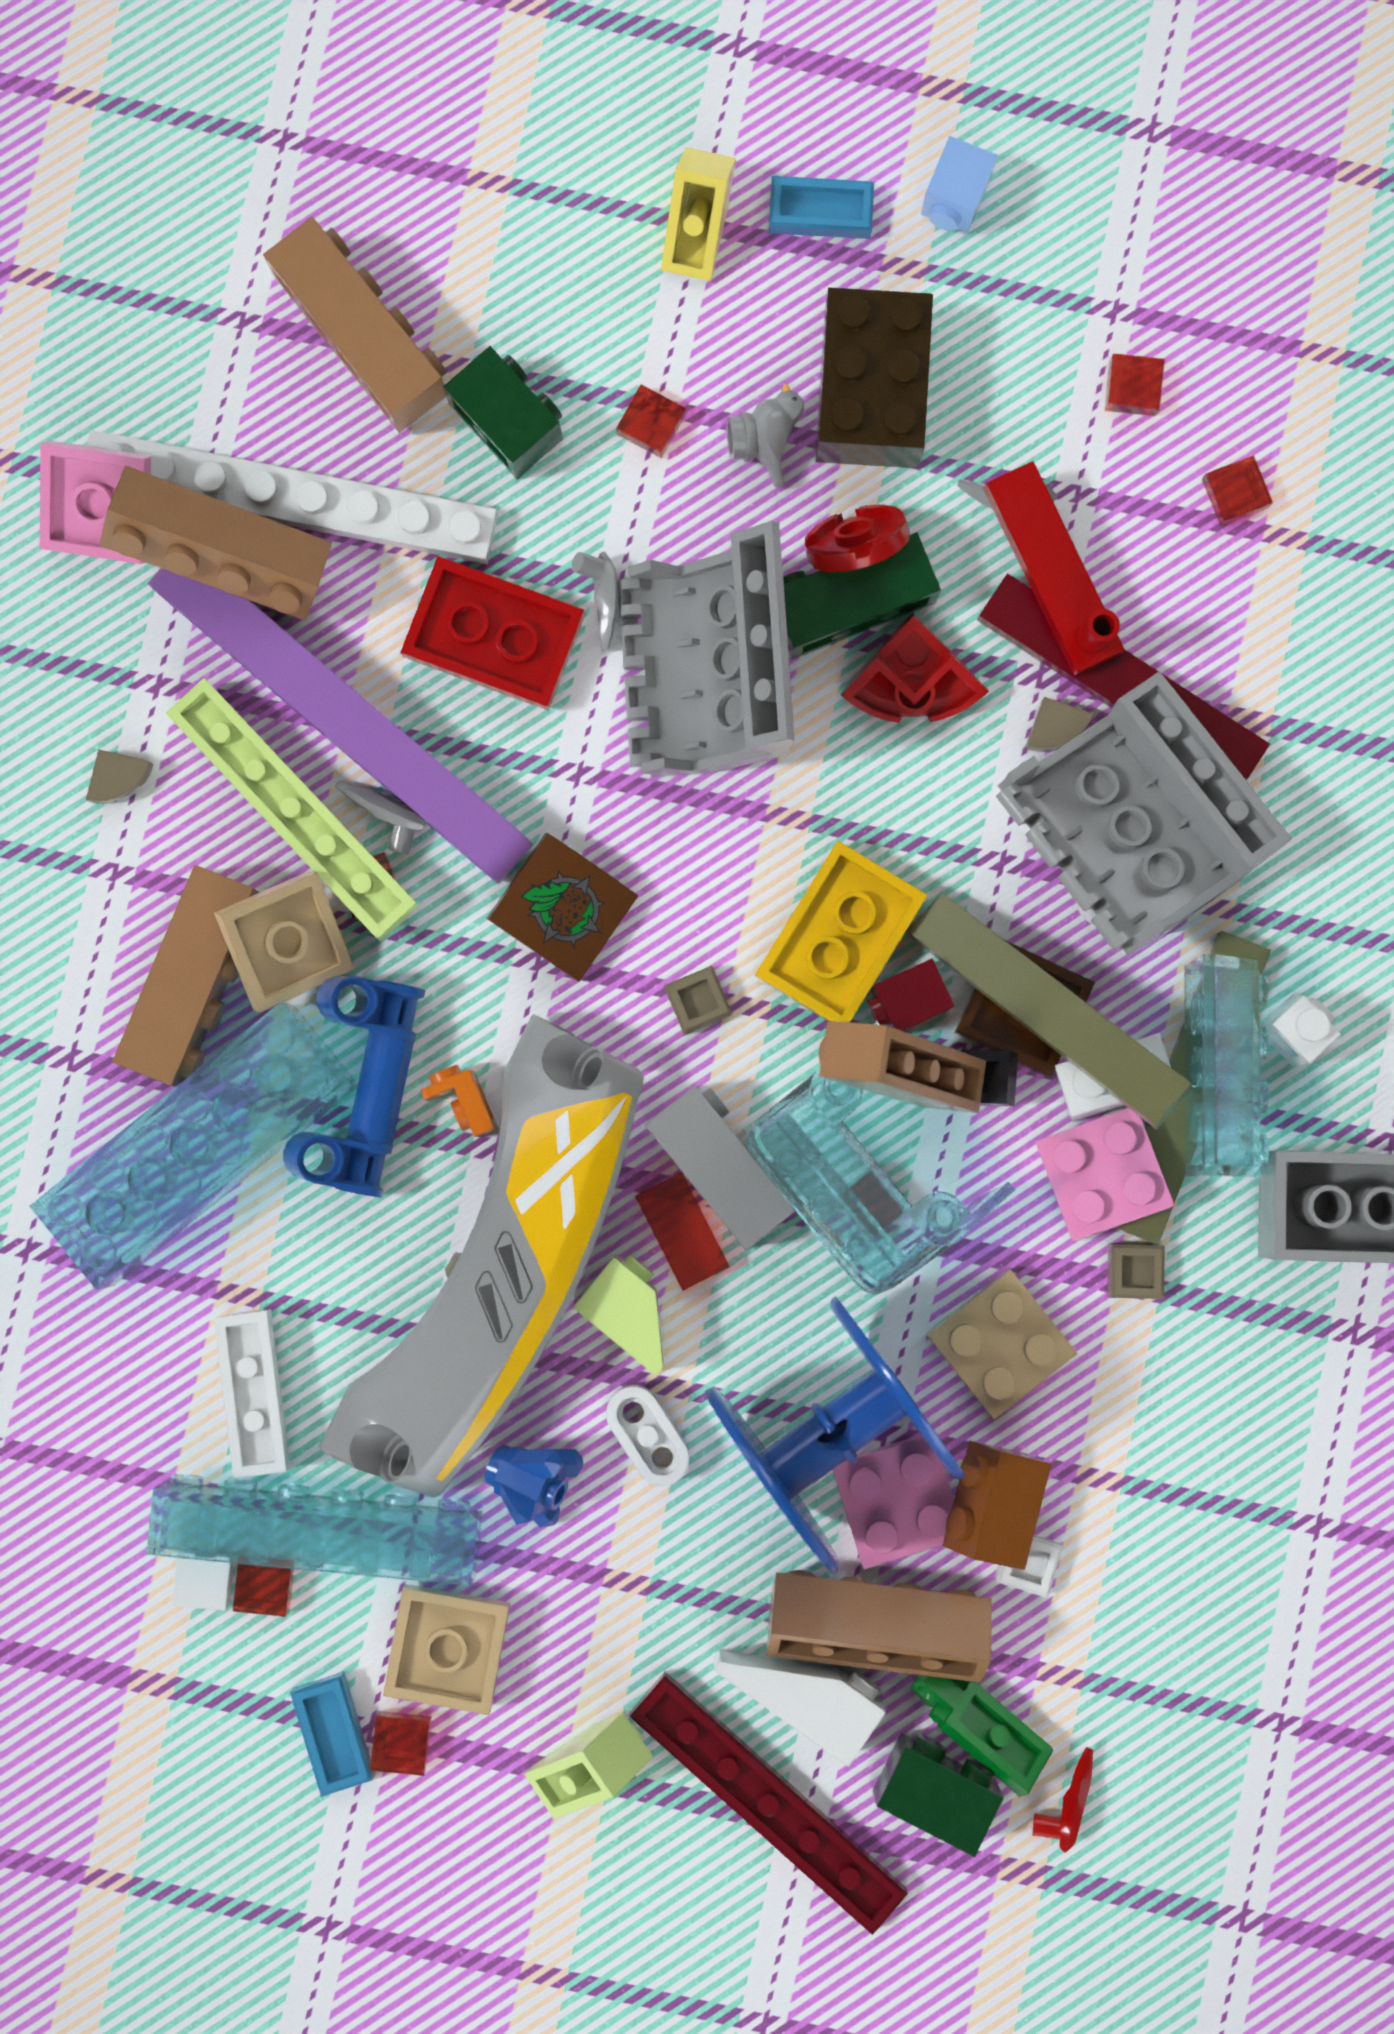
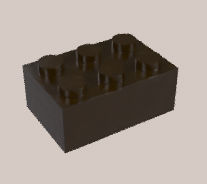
[816,287,933,468]

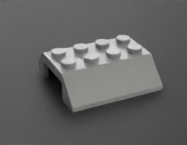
[618,521,795,777]
[996,671,1292,956]

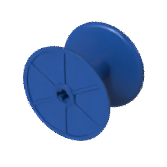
[705,1296,966,1574]

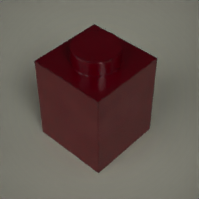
[867,958,955,1031]

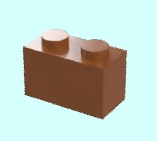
[942,1440,1052,1570]

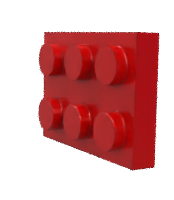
[400,556,585,711]

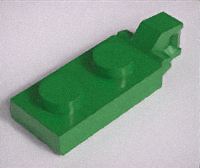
[909,1675,1054,1797]

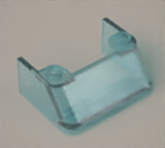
[746,1022,1015,1294]

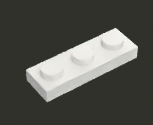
[214,1309,291,1479]

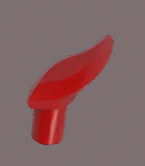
[1033,1747,1093,1853]

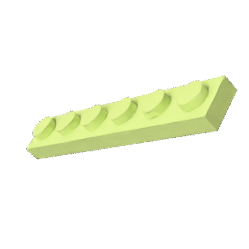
[166,678,419,942]

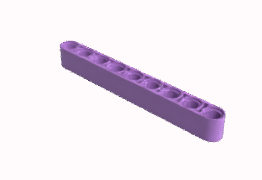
[147,568,533,884]

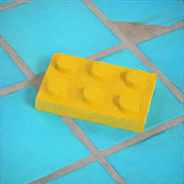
[754,840,928,1022]

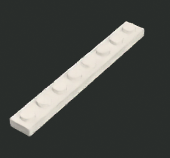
[87,430,498,565]

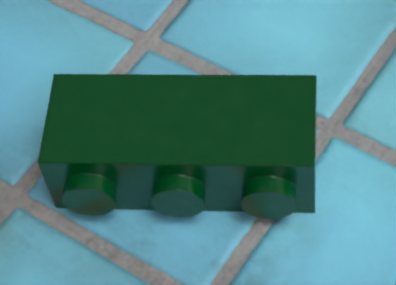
[783,532,941,660]

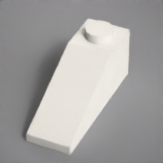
[714,1650,886,1767]

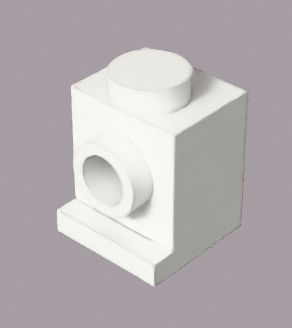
[1257,992,1341,1066]

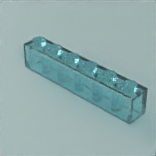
[146,1474,483,1586]

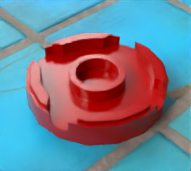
[805,504,910,572]

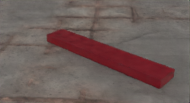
[977,573,1270,781]
[629,1671,908,1935]

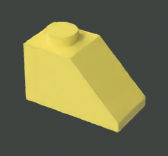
[661,147,736,281]

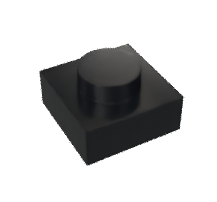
[961,1050,1018,1107]

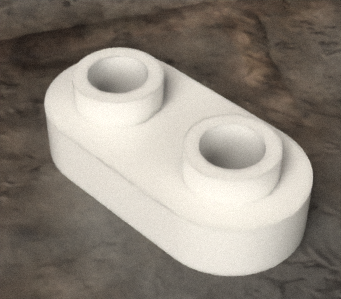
[606,1385,689,1486]

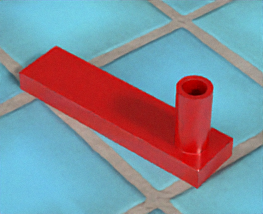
[983,461,1125,676]

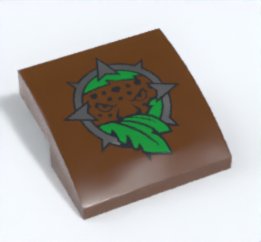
[486,832,638,982]

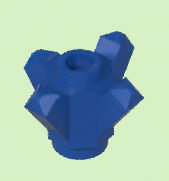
[484,1444,583,1528]

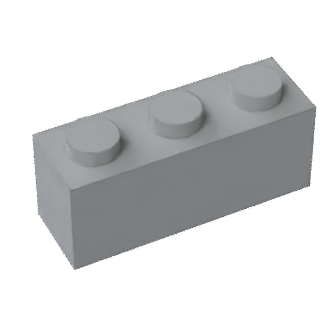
[645,1085,797,1251]

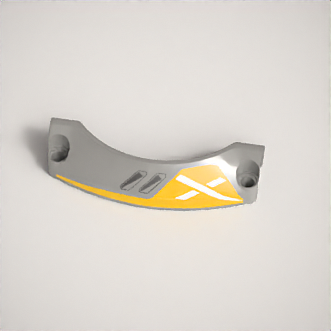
[318,1014,644,1498]

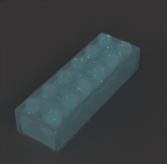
[29,1001,358,1290]

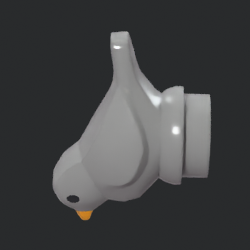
[727,384,804,487]

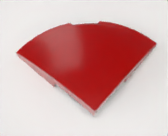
[840,613,989,723]

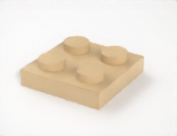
[214,871,355,1013]
[926,1269,1077,1420]
[383,1584,510,1715]

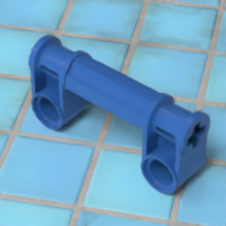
[283,976,426,1198]

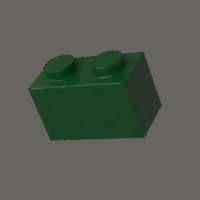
[443,346,563,479]
[872,1733,1004,1857]

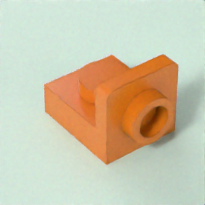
[420,1064,499,1137]

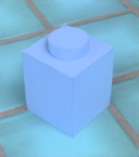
[921,136,998,233]

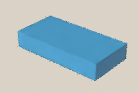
[768,176,874,239]
[290,1671,375,1797]

